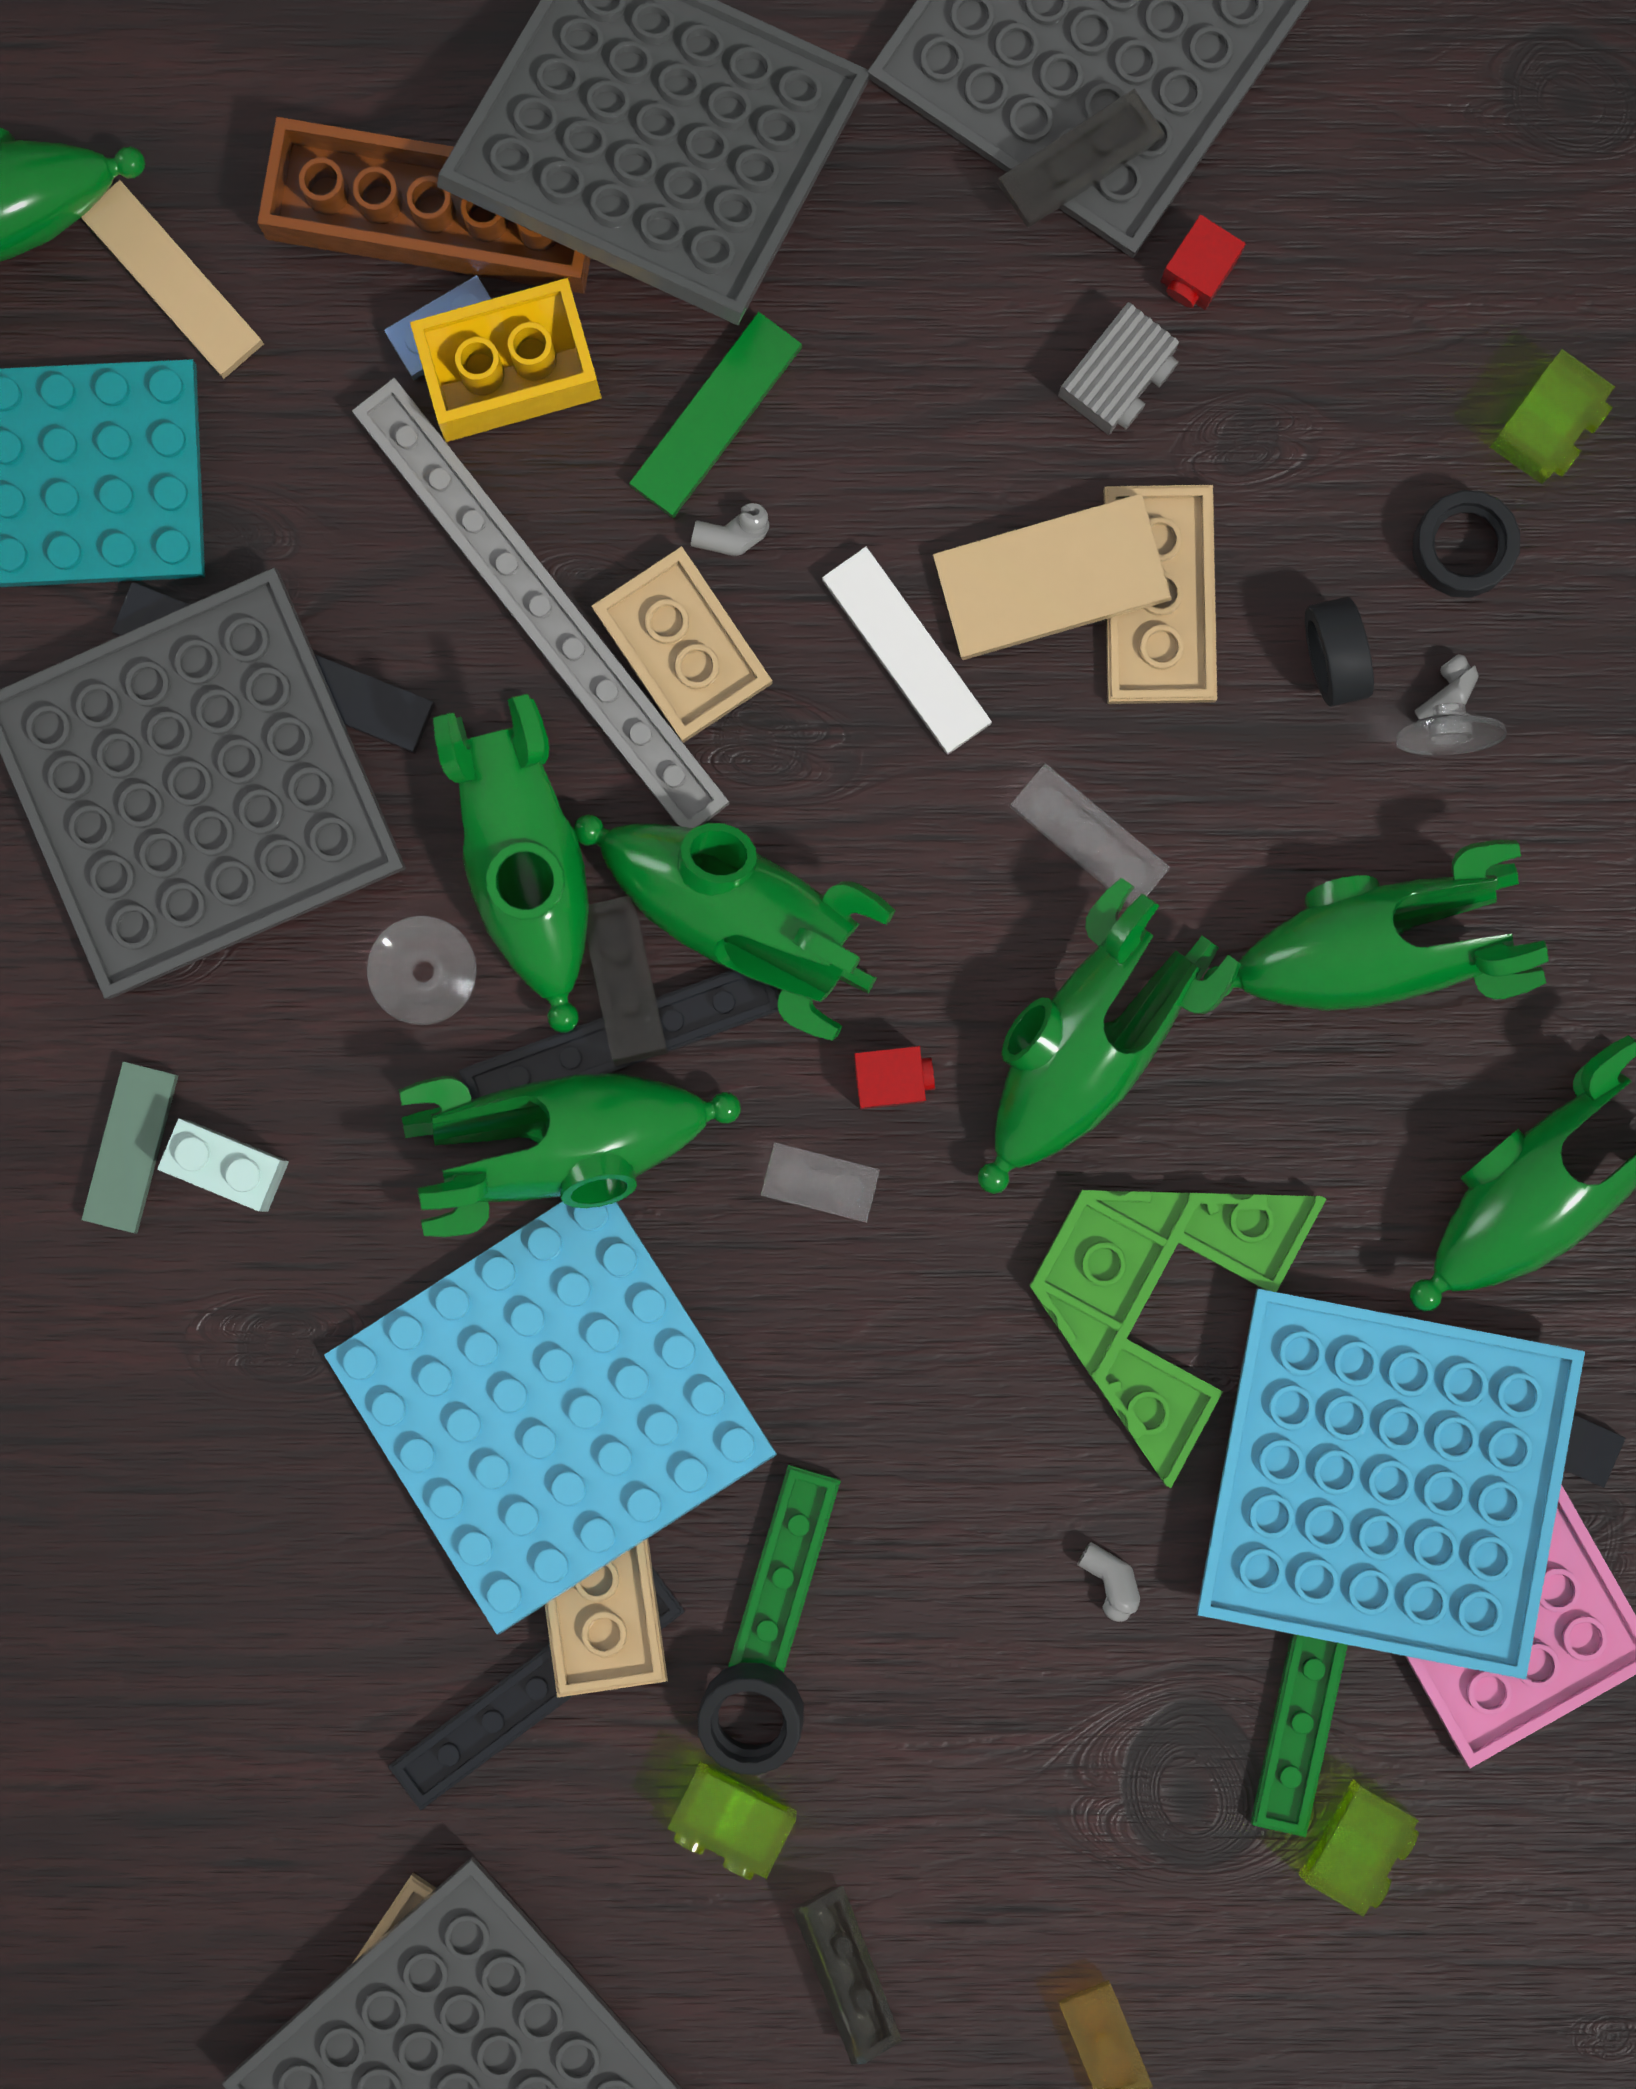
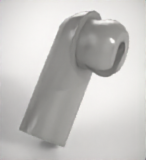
[691,503,769,556]
[1414,654,1478,732]
[1077,1542,1140,1622]

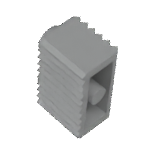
[1058,302,1179,435]

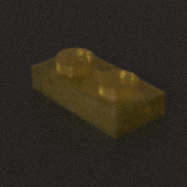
[1058,1980,1153,2089]

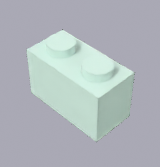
[157,1118,289,1212]

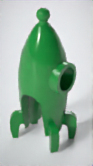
[0,127,145,261]
[433,694,589,1033]
[573,814,895,1041]
[1203,840,1549,1011]
[978,877,1241,1194]
[1409,1035,1636,1311]
[399,1074,741,1237]

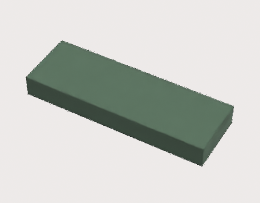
[82,1062,179,1234]

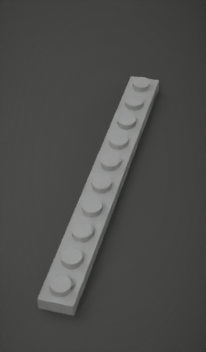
[352,378,729,828]

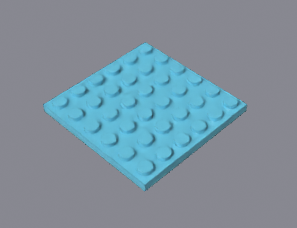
[324,1201,777,1634]
[1196,1289,1585,1679]

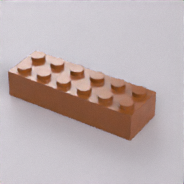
[257,117,591,294]

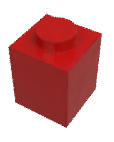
[1160,214,1246,310]
[854,1046,935,1109]

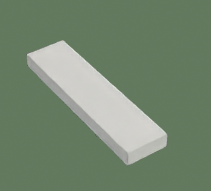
[822,547,992,755]

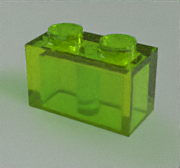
[1490,349,1615,484]
[668,1761,797,1880]
[1299,1779,1419,1917]

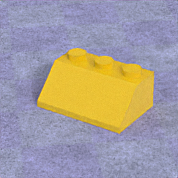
[410,278,602,442]

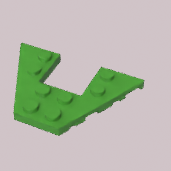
[1029,1190,1326,1488]

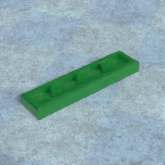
[629,312,802,518]
[728,1464,841,1673]
[1250,1634,1348,1837]

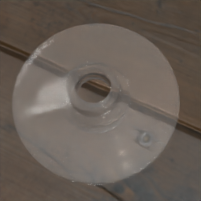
[1396,703,1507,756]
[367,916,477,1025]

